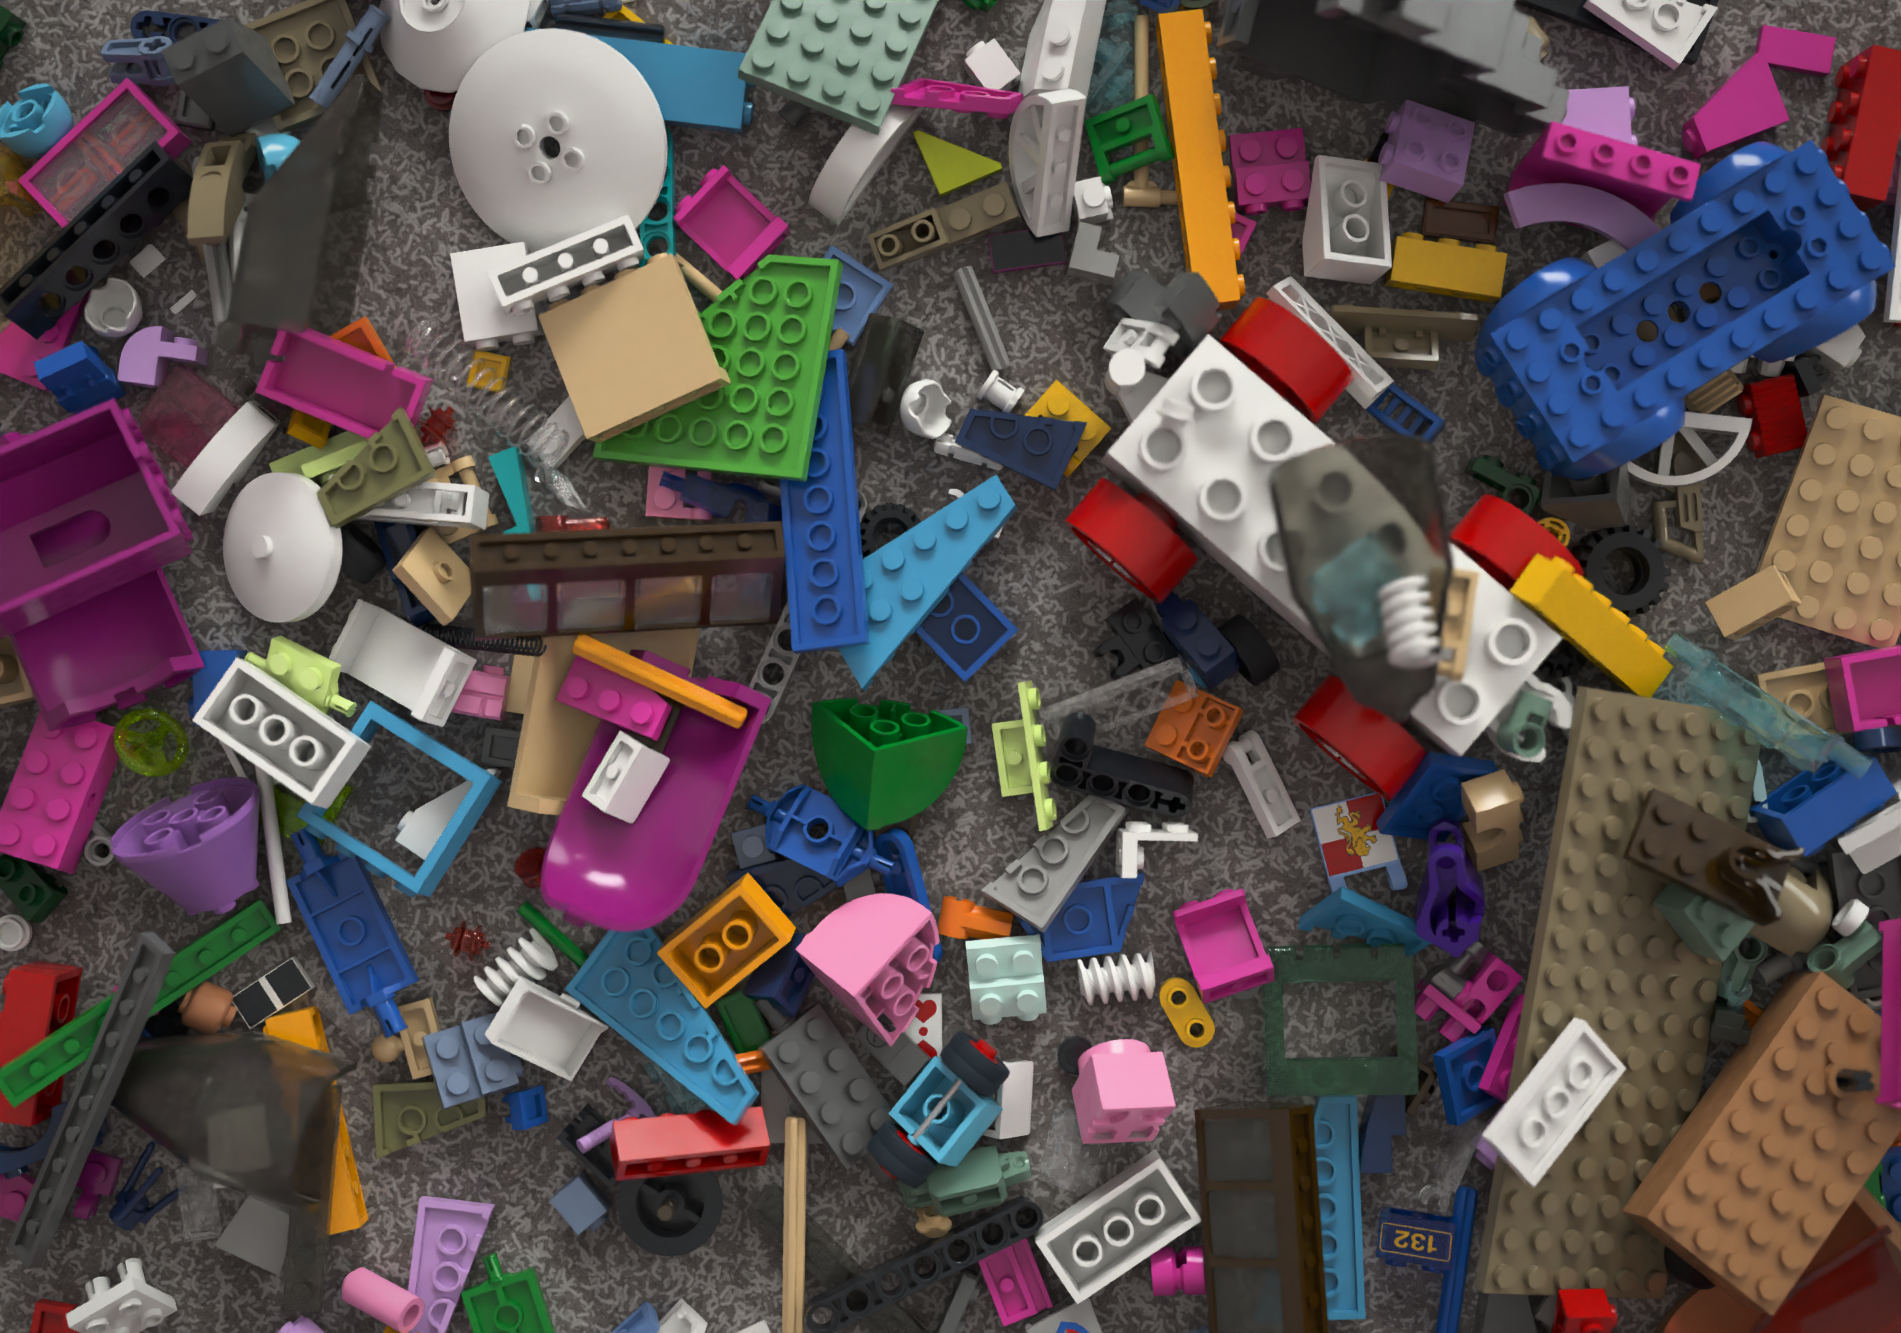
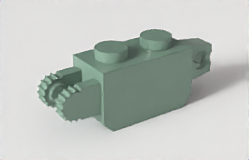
[898,1145,1032,1217]

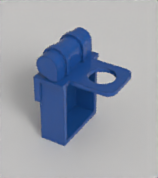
[34,340,126,415]

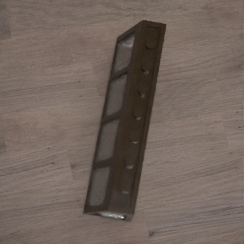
[470,521,785,641]

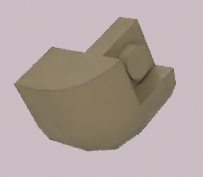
[1748,866,1833,956]

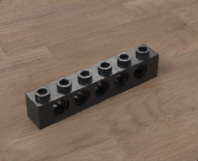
[0,141,193,340]

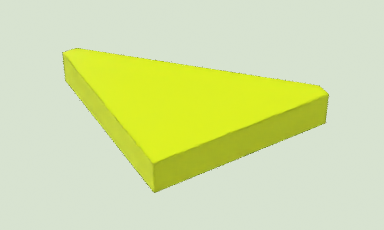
[913,130,1003,197]

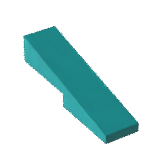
[488,446,547,599]

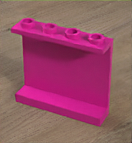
[1503,121,1701,231]

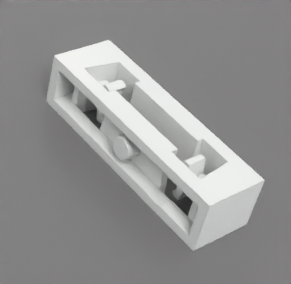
[330,474,490,530]

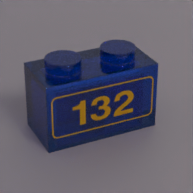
[1376,1206,1458,1273]

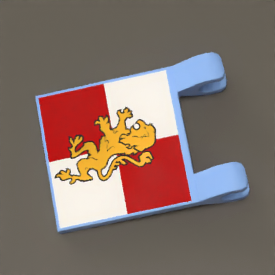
[1309,792,1408,894]

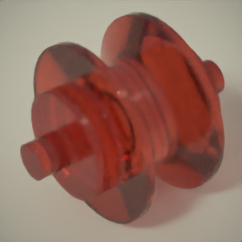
[418,406,458,444]
[515,847,546,889]
[445,921,491,961]

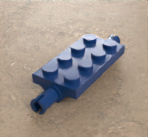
[286,827,420,1039]

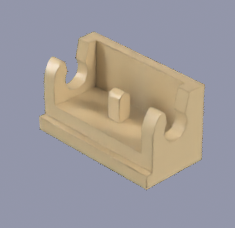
[1705,565,1802,640]

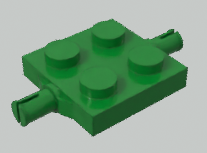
[461,1252,555,1333]

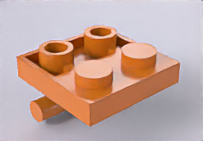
[1144,679,1244,778]

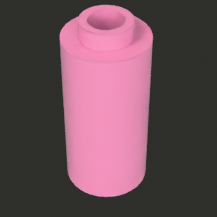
[342,1267,424,1333]

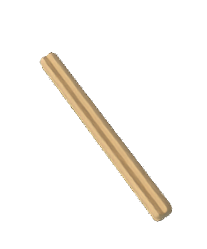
[782,1115,807,1333]

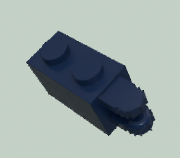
[1154,591,1240,690]

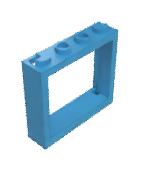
[297,701,503,898]

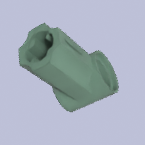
[1807,920,1883,990]
[1717,933,1768,1004]

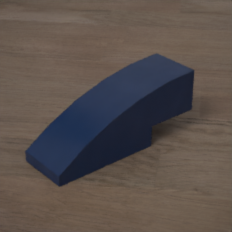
[373,521,437,627]
[1358,1055,1406,1174]

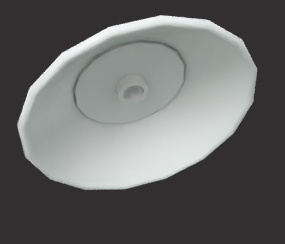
[379,0,531,93]

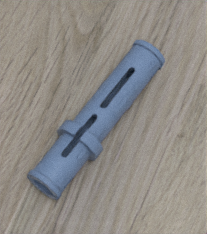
[308,4,391,111]

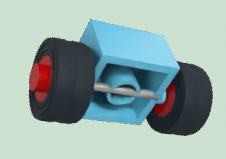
[867,1031,1010,1188]

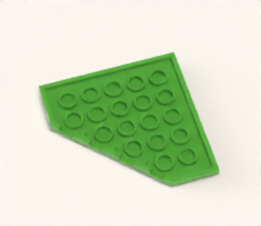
[593,254,843,482]

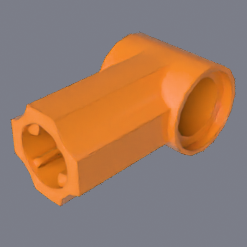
[937,896,1013,940]

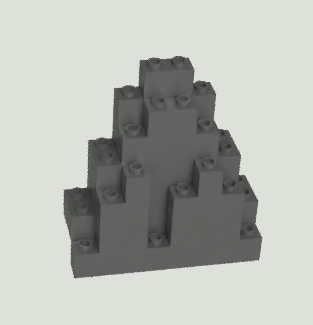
[1217,0,1570,138]

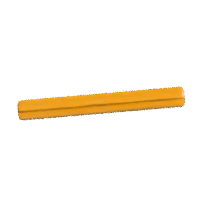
[572,635,747,729]

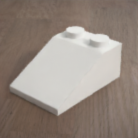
[1302,155,1392,284]

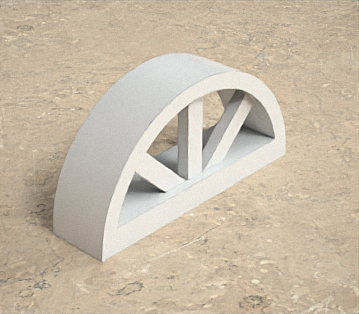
[1009,89,1086,237]
[808,104,925,225]
[1627,412,1752,487]

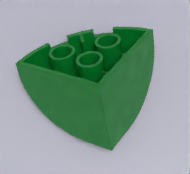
[811,698,968,831]

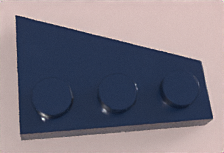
[955,408,1087,491]
[727,857,837,917]

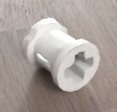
[976,369,1025,413]

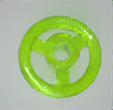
[113,708,189,777]

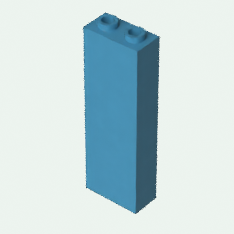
[526,27,756,134]

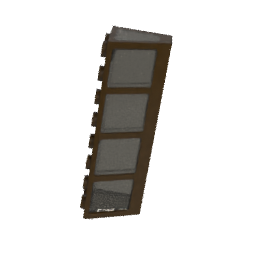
[1194,1101,1329,1333]

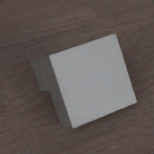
[1066,222,1120,285]

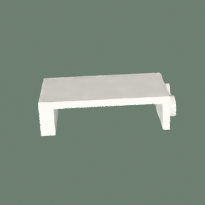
[328,599,477,727]

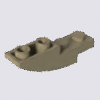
[187,133,257,246]
[867,181,1021,271]

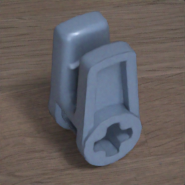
[101,36,175,86]

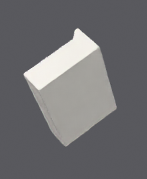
[484,976,609,1081]

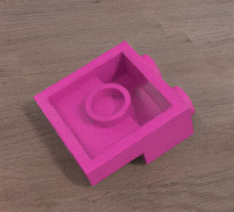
[1228,128,1311,215]

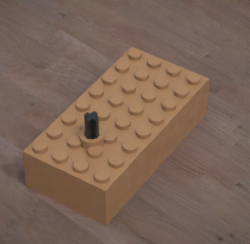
[1622,971,1901,1316]

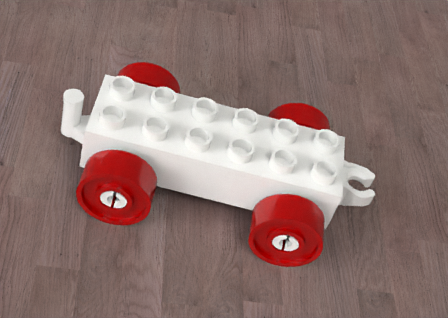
[1064,297,1584,801]

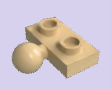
[371,996,441,1080]

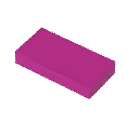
[1755,25,1836,77]

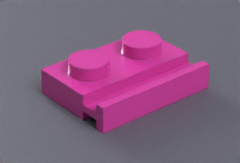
[978,1238,1053,1327]

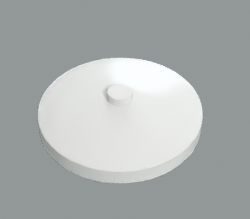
[223,472,342,622]

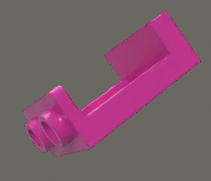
[673,165,791,281]
[1173,889,1275,1004]

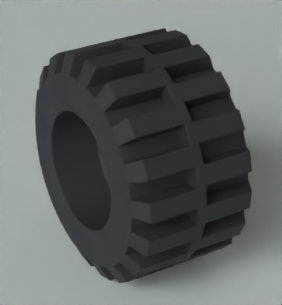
[1571,525,1671,618]

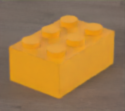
[657,872,796,1009]

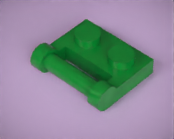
[1084,94,1174,185]

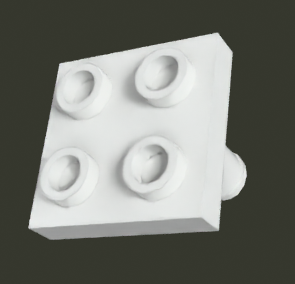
[66,1258,177,1333]

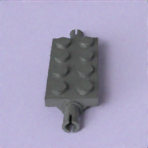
[754,999,900,1184]

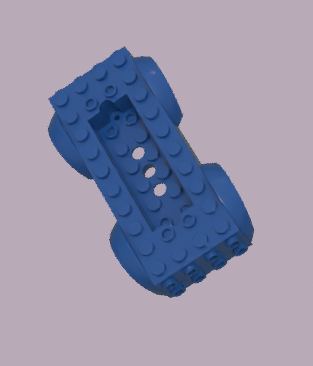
[1474,139,1896,480]

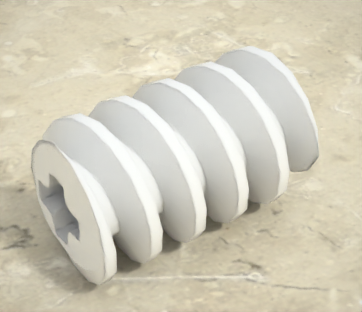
[1378,577,1441,668]
[474,928,558,1007]
[1077,951,1155,1006]

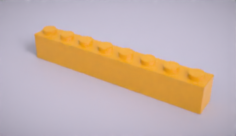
[1155,9,1245,311]

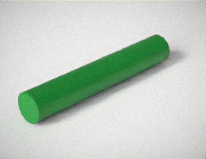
[517,901,589,968]

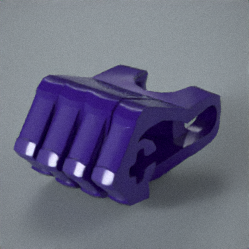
[1415,818,1485,958]

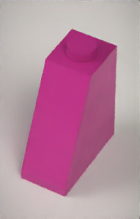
[1682,51,1790,160]

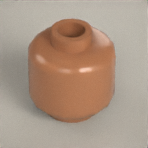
[177,981,237,1035]

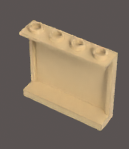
[538,253,731,443]

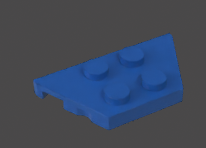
[1014,872,1144,962]

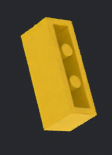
[1384,232,1508,303]

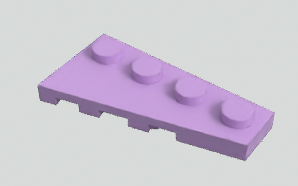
[408,1196,496,1333]

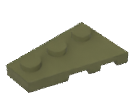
[316,407,437,528]
[372,1080,489,1159]

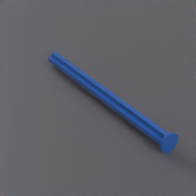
[1435,1186,1478,1333]

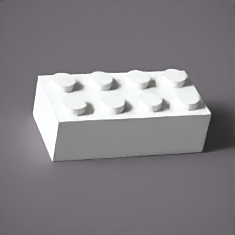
[192,658,372,809]
[1034,1149,1202,1305]

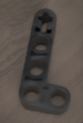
[1050,712,1194,817]

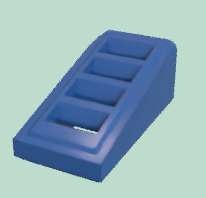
[1362,383,1445,455]

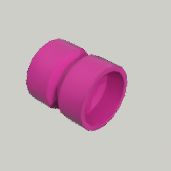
[1151,1245,1207,1296]

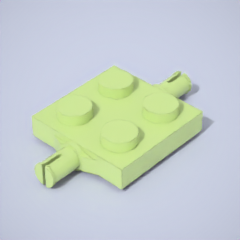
[244,635,357,717]

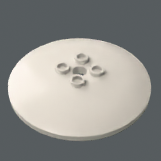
[449,28,668,253]

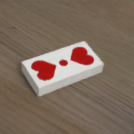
[905,993,942,1058]

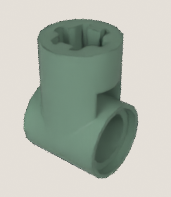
[1496,690,1554,758]

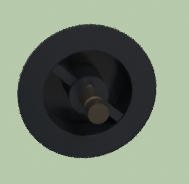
[617,1171,723,1256]

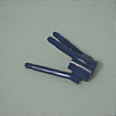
[109,1141,190,1231]

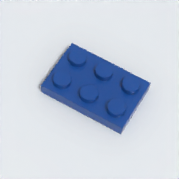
[1376,752,1497,842]

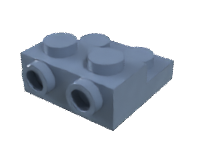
[422,1012,523,1110]

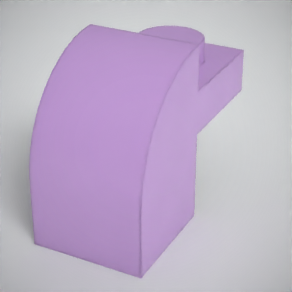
[117,326,208,390]

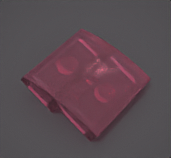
[136,363,240,469]

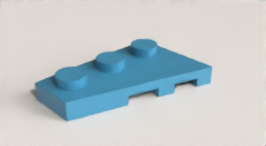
[1298,886,1431,956]

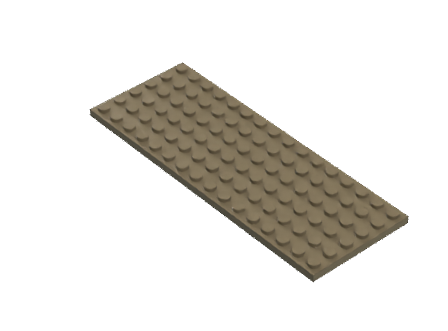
[1474,686,1766,1299]

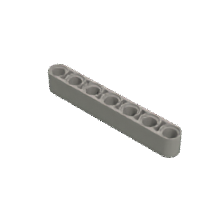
[749,489,868,724]

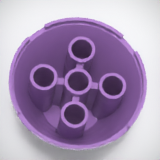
[110,777,260,916]

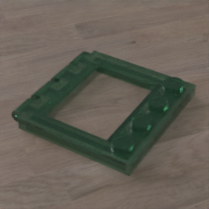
[1263,943,1419,1096]

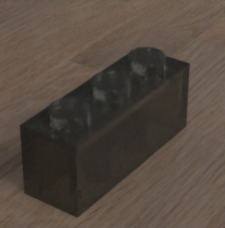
[848,313,924,436]

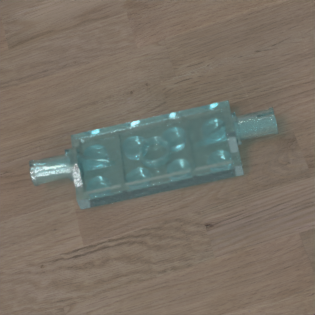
[1664,631,1874,780]

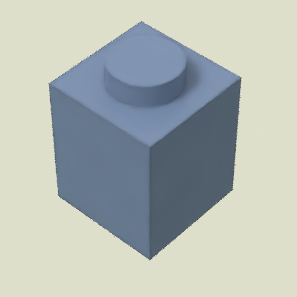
[550,1169,612,1235]

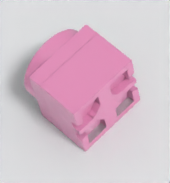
[1072,1039,1175,1144]

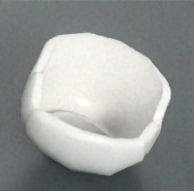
[84,277,143,338]
[900,379,952,440]

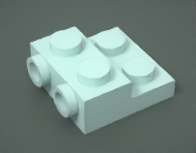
[965,934,1047,1025]

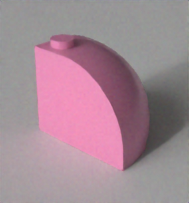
[795,894,939,1047]

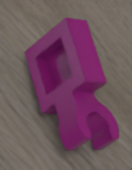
[73,1149,124,1220]

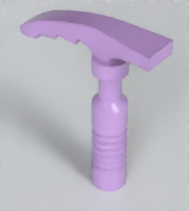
[576,1077,656,1153]

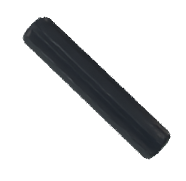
[555,13,665,43]

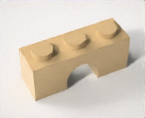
[1461,769,1524,872]

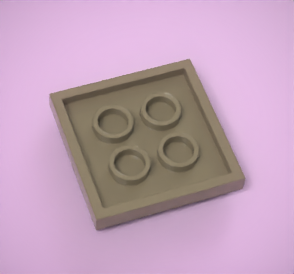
[244,0,384,133]

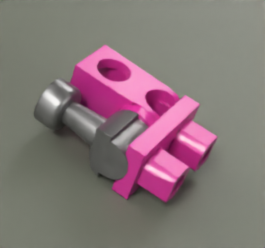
[1410,941,1523,1043]

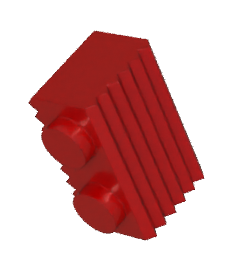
[1737,374,1807,459]

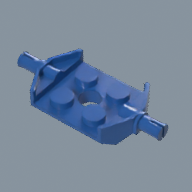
[747,784,896,888]

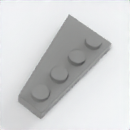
[981,795,1127,933]

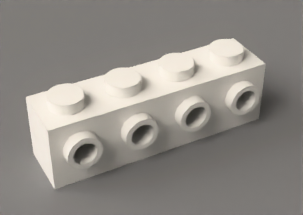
[487,215,644,316]

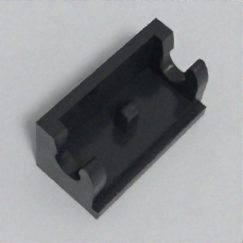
[557,1104,618,1189]

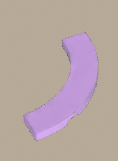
[1503,183,1661,251]

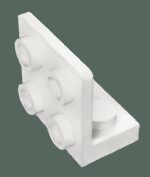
[1115,821,1198,878]

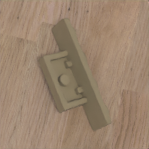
[1329,304,1479,370]

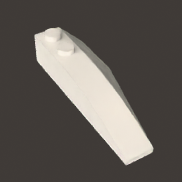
[1018,0,1106,105]

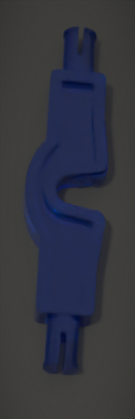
[659,471,784,538]

